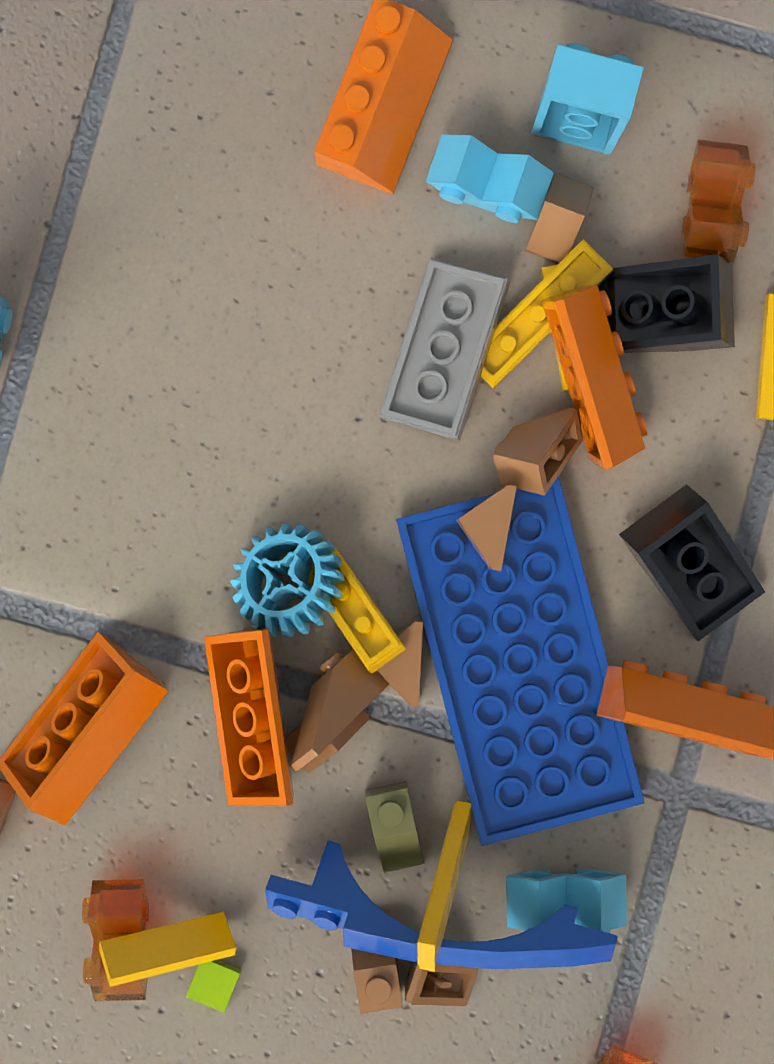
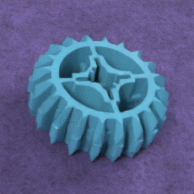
[230,523,345,638]

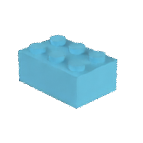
[531,43,644,155]

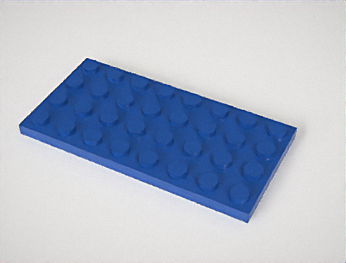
[396,477,645,846]

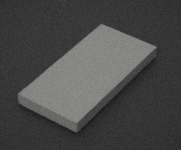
[379,258,510,441]

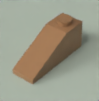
[291,649,389,772]

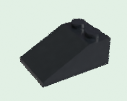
[598,254,735,353]
[619,484,765,641]

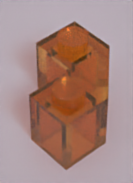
[681,139,756,263]
[82,879,149,1001]

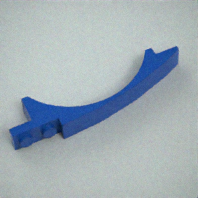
[265,840,618,970]

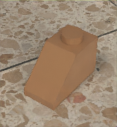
[493,408,583,496]
[351,910,403,1014]

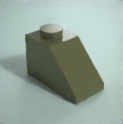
[365,781,425,873]

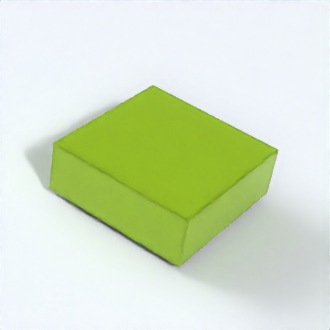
[186,960,242,1013]

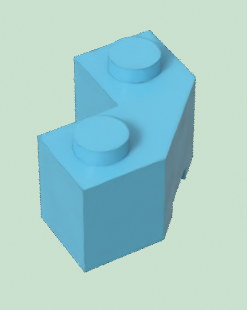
[425,134,554,223]
[506,869,627,933]

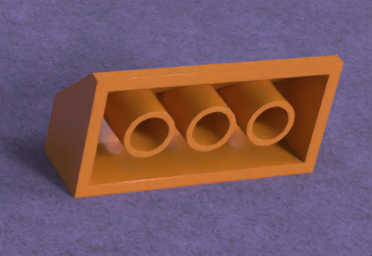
[314,0,453,195]
[541,284,647,470]
[204,628,294,806]
[0,632,169,825]
[596,660,774,760]

